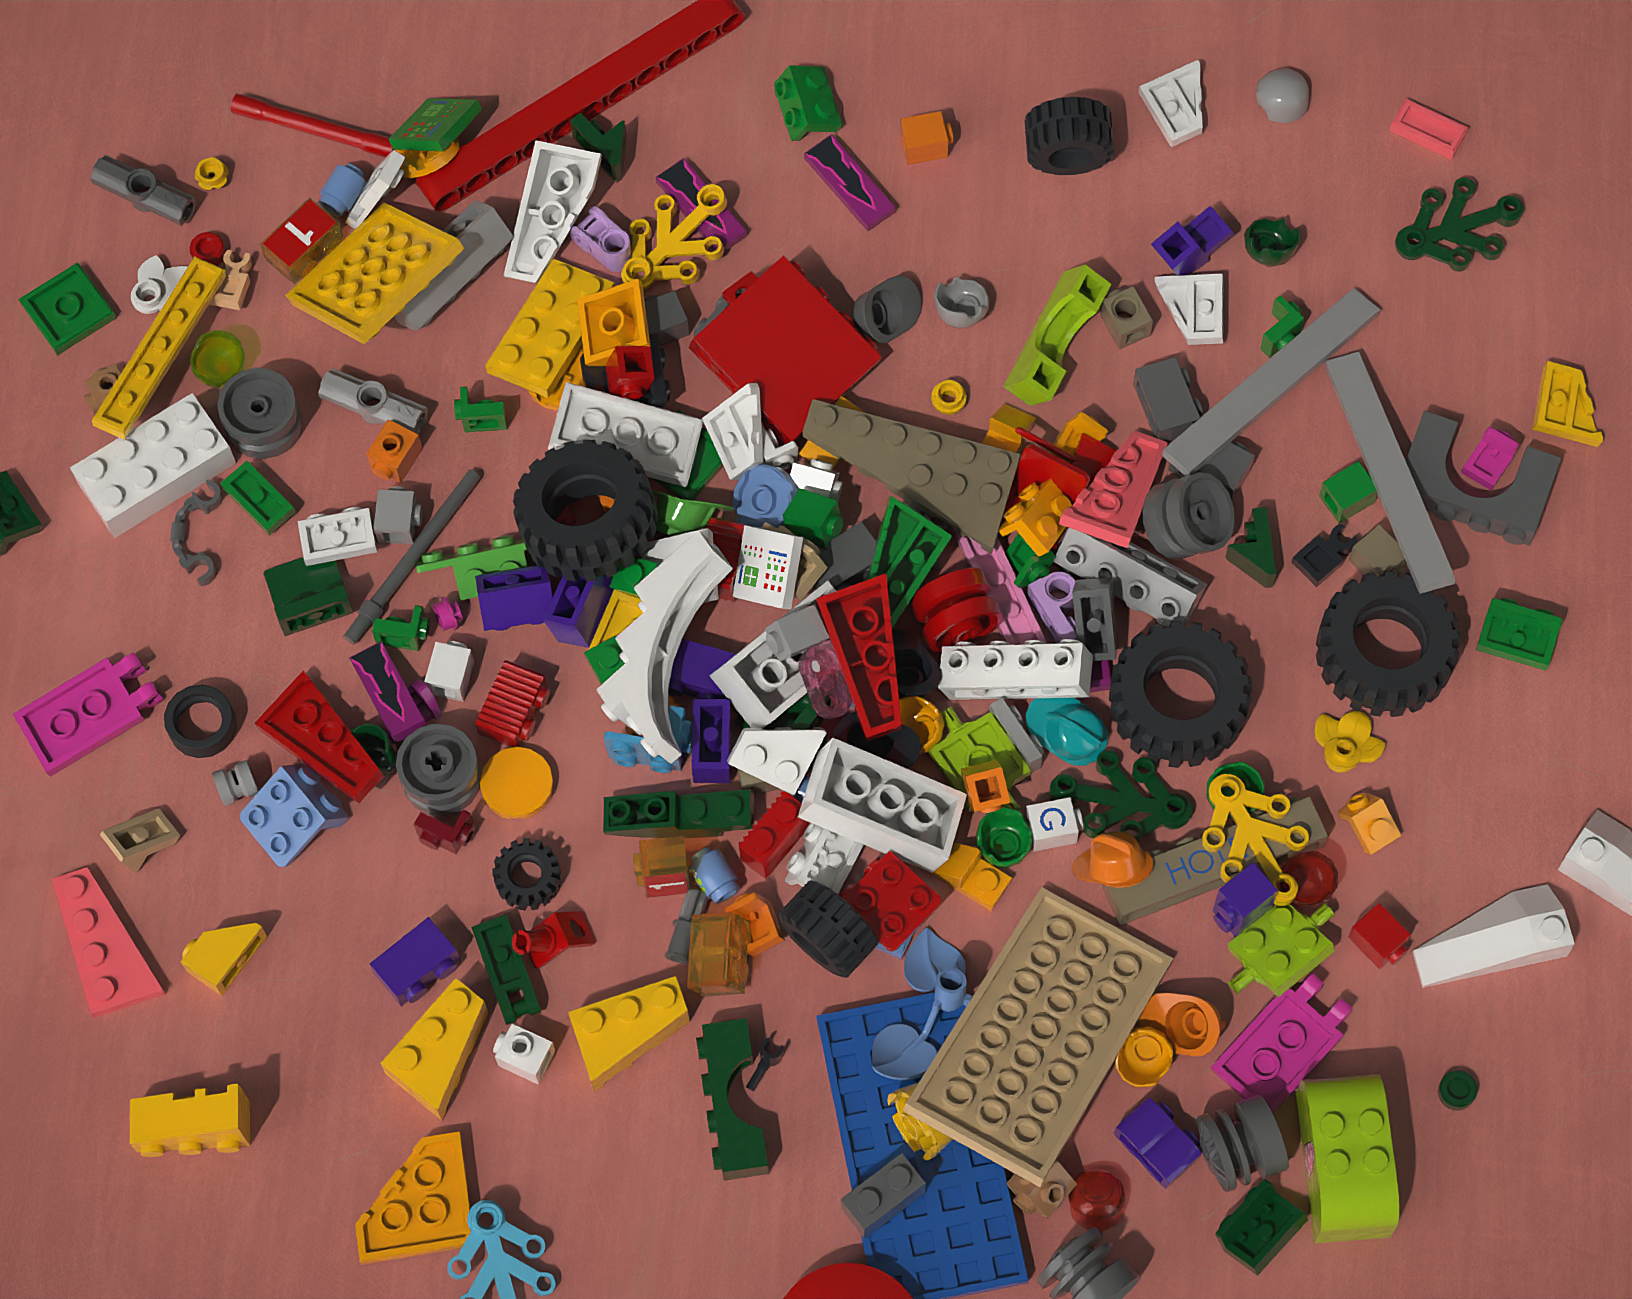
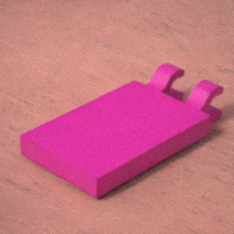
[13,653,164,777]
[1211,973,1353,1114]

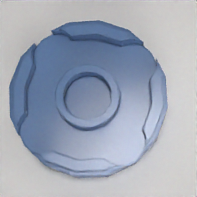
[732,464,797,528]

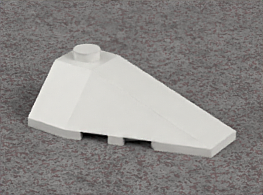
[504,141,602,284]
[1412,884,1575,988]

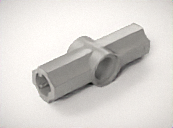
[318,368,428,434]

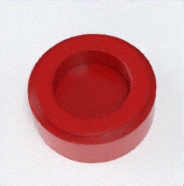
[189,232,226,266]

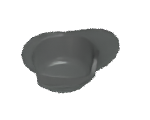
[852,275,921,343]

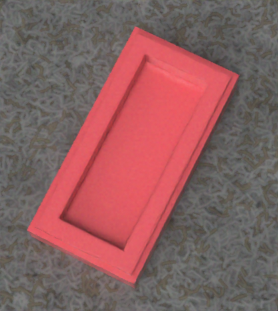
[1389,98,1468,160]

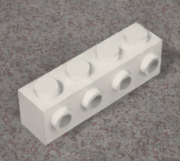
[938,639,1093,700]

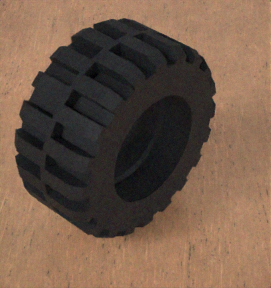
[513,440,658,581]
[1316,570,1461,717]
[1109,620,1252,768]

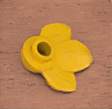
[1314,711,1386,773]

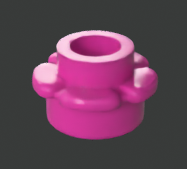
[433,596,463,631]

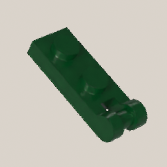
[471,914,541,1025]

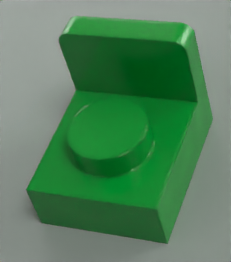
[454,386,507,433]
[372,605,430,652]

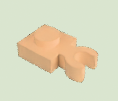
[209,250,252,310]

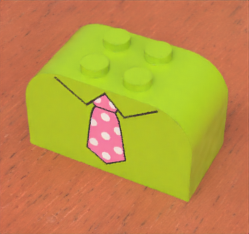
[1295,1074,1399,1244]

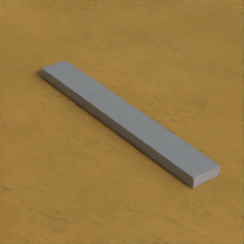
[1162,288,1380,476]
[1325,352,1455,594]

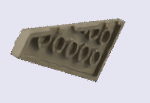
[803,399,1020,555]

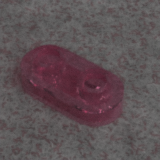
[798,646,851,719]

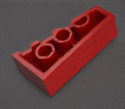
[816,574,902,741]

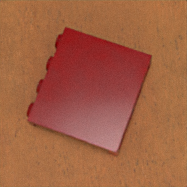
[688,255,882,445]

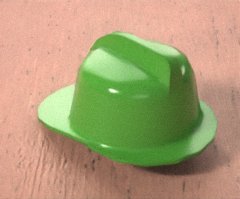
[652,491,735,536]

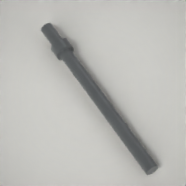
[343,469,480,645]

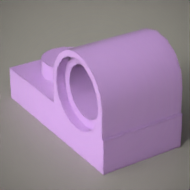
[1027,572,1077,644]

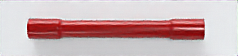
[231,93,396,158]

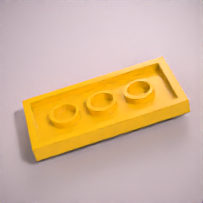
[485,258,615,398]

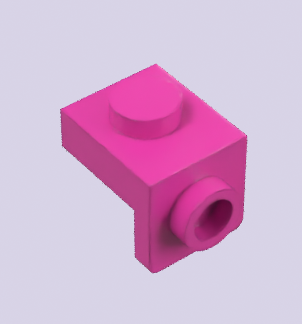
[1461,427,1519,491]

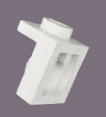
[760,423,798,471]

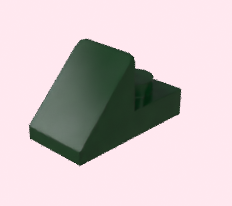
[570,113,627,182]
[1225,507,1276,588]

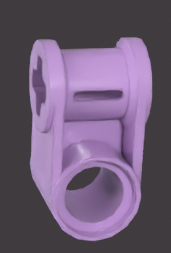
[568,206,632,272]

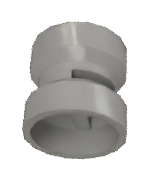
[212,760,259,807]

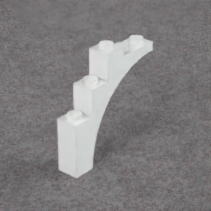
[596,530,733,764]

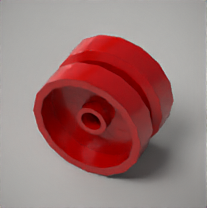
[910,568,1004,652]

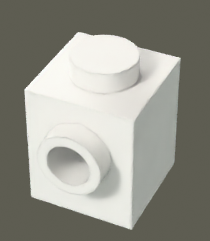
[790,459,843,502]
[493,1024,555,1085]

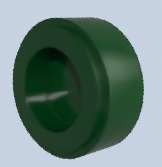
[1438,1070,1478,1111]

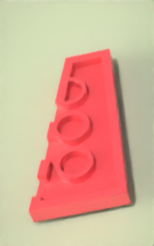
[1059,431,1168,548]
[52,867,165,1018]

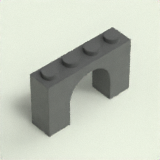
[1406,411,1561,546]

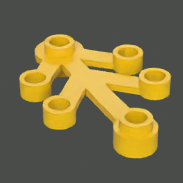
[621,184,727,291]
[1202,774,1309,906]

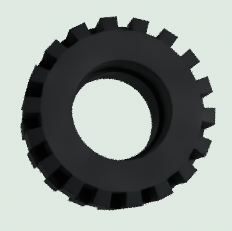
[1024,97,1114,175]
[778,880,878,978]

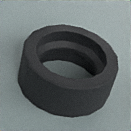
[164,684,237,758]

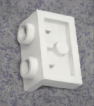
[298,507,377,566]
[785,823,864,894]

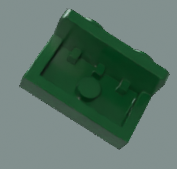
[1215,1179,1308,1276]

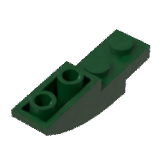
[603,789,754,838]

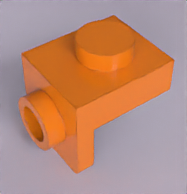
[725,893,785,957]

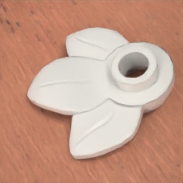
[131,255,188,314]

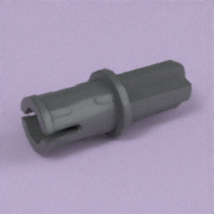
[665,889,708,964]

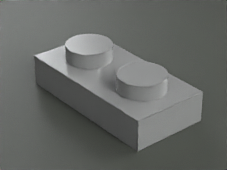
[989,698,1044,774]

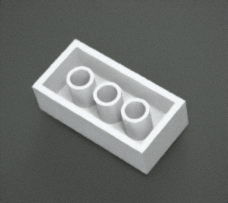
[70,393,236,538]
[710,581,839,728]
[798,738,967,873]

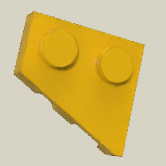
[1532,361,1603,447]

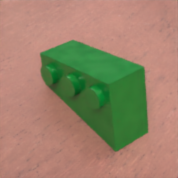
[866,496,952,627]

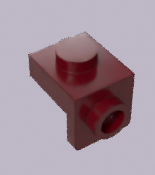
[413,810,475,854]

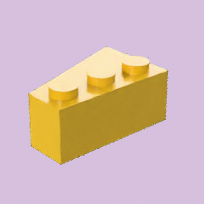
[568,976,690,1093]
[380,978,488,1120]
[130,1083,250,1157]

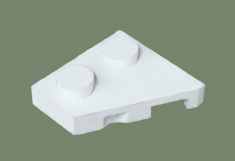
[344,150,405,229]
[1155,274,1224,345]

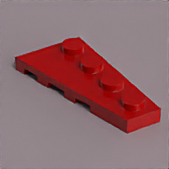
[254,670,384,803]

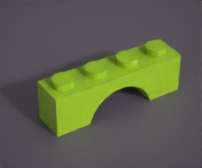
[1003,264,1111,406]

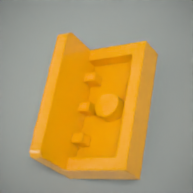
[998,479,1072,557]

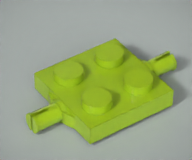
[929,707,1031,812]
[1227,903,1335,997]

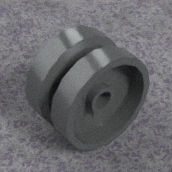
[217,367,303,459]
[1143,472,1235,560]
[396,724,482,817]

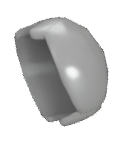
[1256,68,1309,123]
[934,277,989,329]

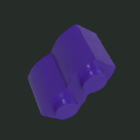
[1114,1097,1202,1189]

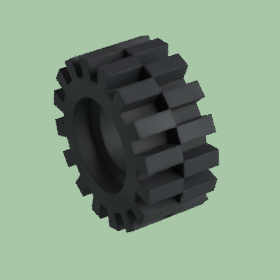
[492,838,561,911]

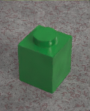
[1319,461,1377,524]
[782,488,843,549]

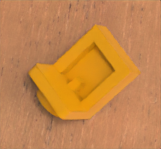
[1049,412,1108,464]
[1338,793,1401,855]

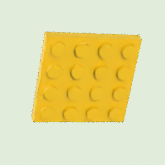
[285,202,465,344]

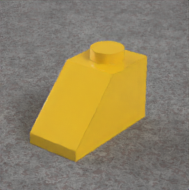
[180,923,267,996]

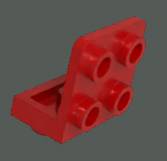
[1002,444,1090,549]
[839,850,941,952]

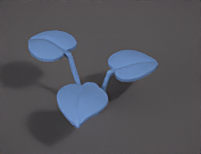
[872,928,972,1080]

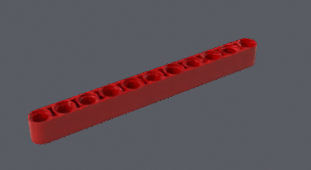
[416,0,745,212]

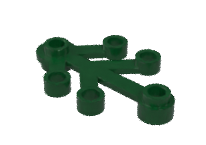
[1395,178,1523,272]
[1049,751,1192,843]

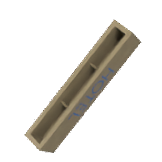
[1102,796,1328,926]

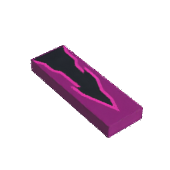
[804,134,895,231]
[656,158,747,252]
[349,641,427,743]

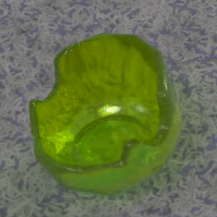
[190,330,245,388]

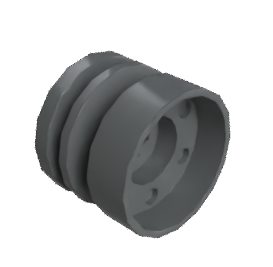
[1197,1094,1289,1193]
[1037,1227,1141,1299]

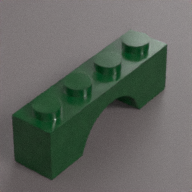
[696,1018,769,1181]

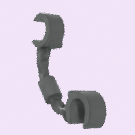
[170,480,223,586]

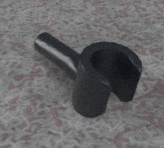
[746,1038,783,1092]

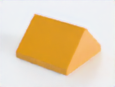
[577,279,650,366]

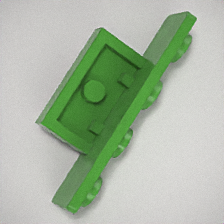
[416,535,527,600]

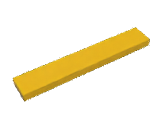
[92,256,226,440]

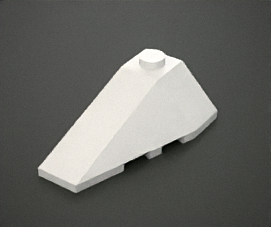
[1558,810,1632,916]

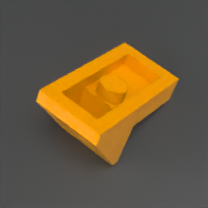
[981,403,1036,453]
[929,842,1012,912]

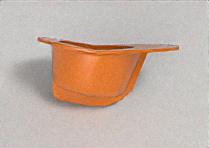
[1072,831,1153,888]
[1138,993,1226,1056]

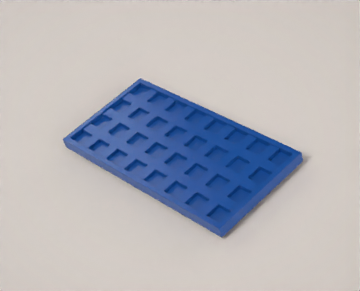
[816,992,1029,1299]

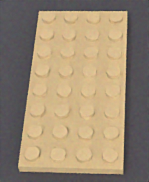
[903,887,1173,1187]

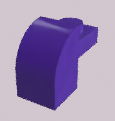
[1151,206,1234,276]

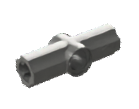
[90,155,197,226]

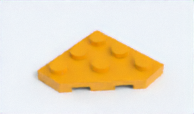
[355,1131,471,1265]

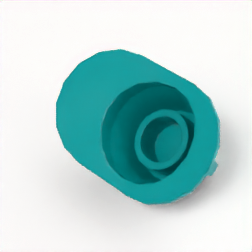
[1026,698,1108,766]

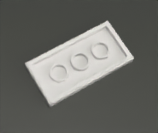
[548,382,703,487]

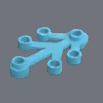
[447,1200,556,1299]

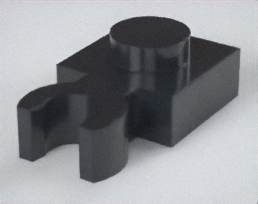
[1291,524,1358,587]

